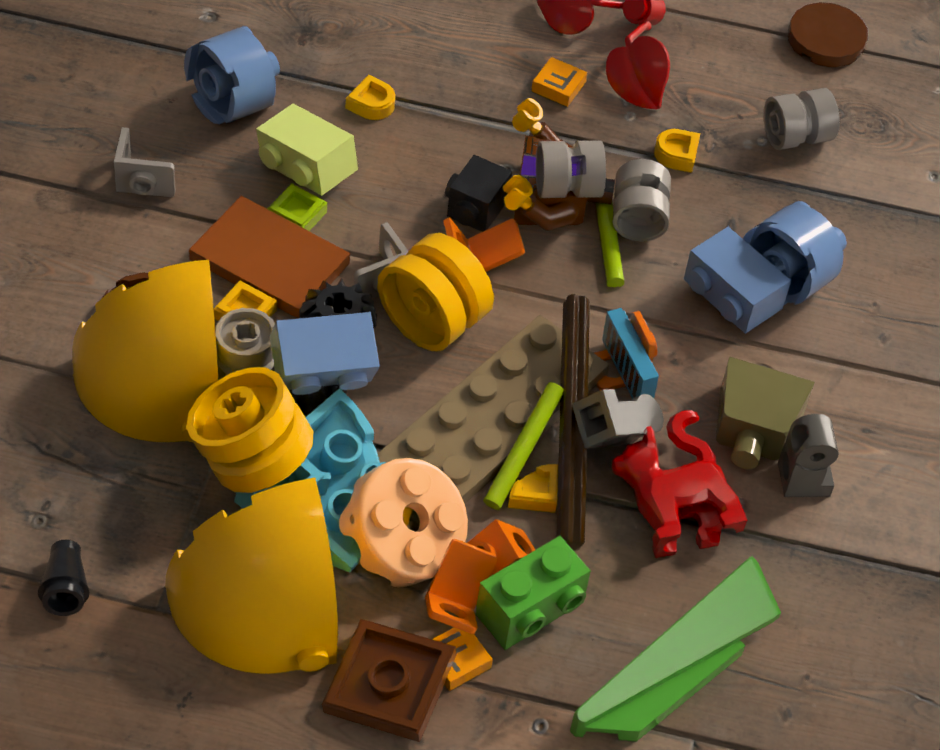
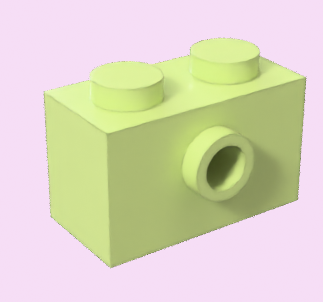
[256,103,358,196]

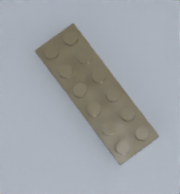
[377,315,610,532]

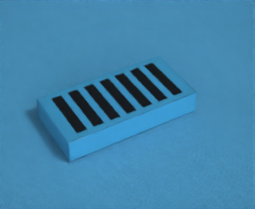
[602,308,659,399]

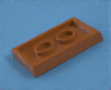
[189,195,350,319]

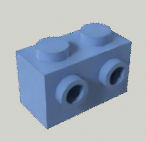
[684,226,791,334]
[270,312,380,395]

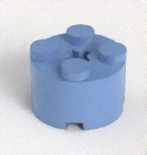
[184,26,280,124]
[743,201,847,305]

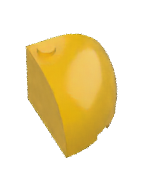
[72,260,218,442]
[165,478,338,674]

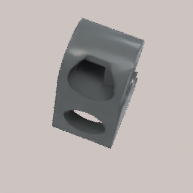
[572,389,664,449]
[778,414,839,497]

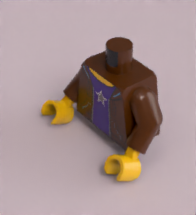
[503,98,615,231]

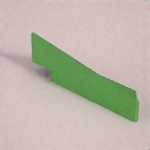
[570,556,781,742]

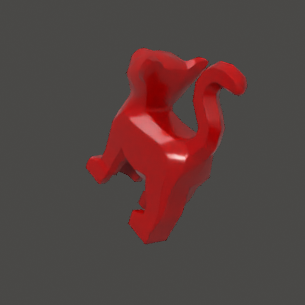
[612,410,748,558]

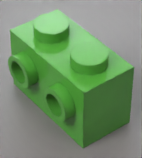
[475,536,591,650]

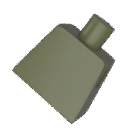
[716,357,815,469]

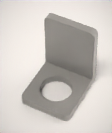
[114,127,176,197]
[354,222,408,299]

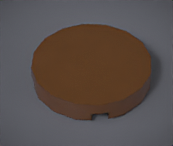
[788,2,868,67]

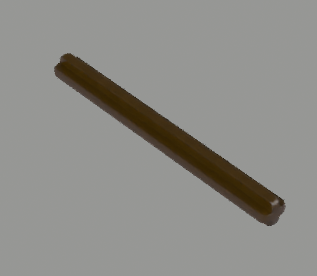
[556,294,590,551]

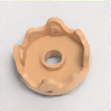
[339,458,468,588]

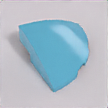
[234,388,385,573]

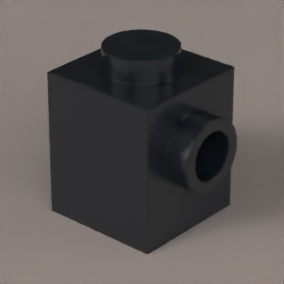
[445,155,512,232]

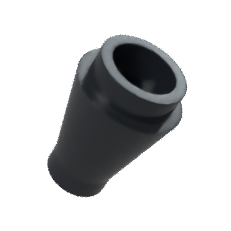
[38,539,89,616]

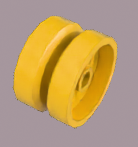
[377,233,494,351]
[186,367,314,493]

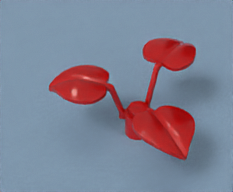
[537,0,670,110]

